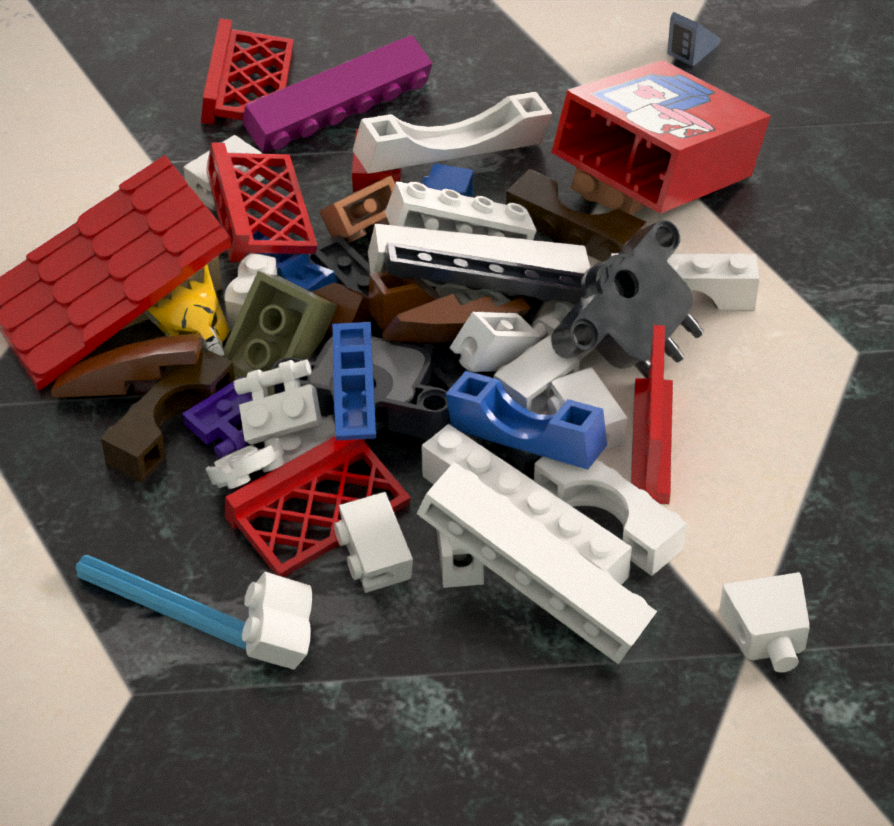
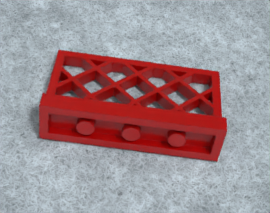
[201,18,294,125]
[206,142,318,262]
[631,325,673,504]
[225,436,411,577]

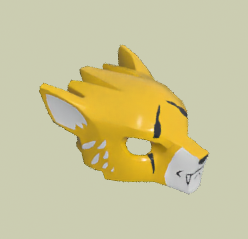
[144,265,230,356]

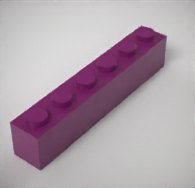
[243,35,433,153]

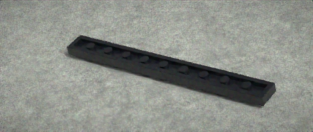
[310,235,543,473]

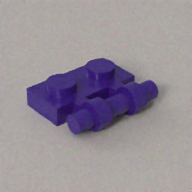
[182,376,253,459]

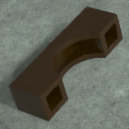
[506,169,647,262]
[101,347,235,483]

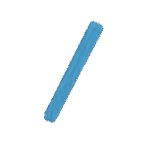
[75,555,246,649]

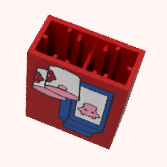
[551,60,771,214]

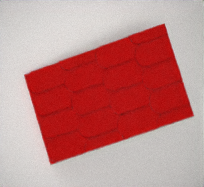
[0,155,231,391]

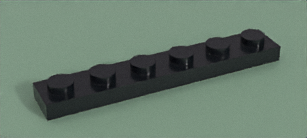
[383,242,584,305]

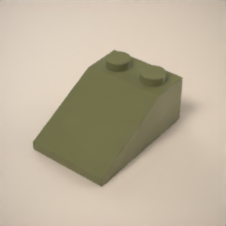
[222,271,338,396]

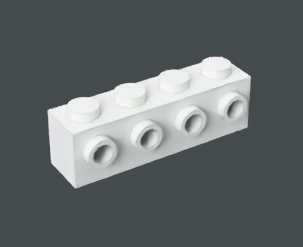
[385,181,537,240]

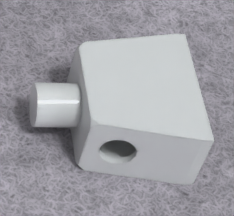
[719,572,809,672]

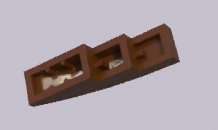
[382,294,530,343]
[51,333,203,398]

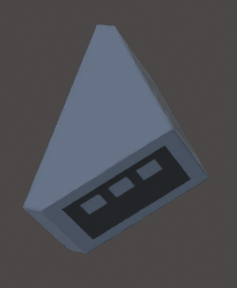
[667,12,721,66]

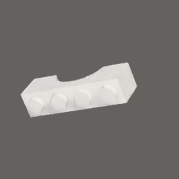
[611,253,760,310]
[534,457,687,576]

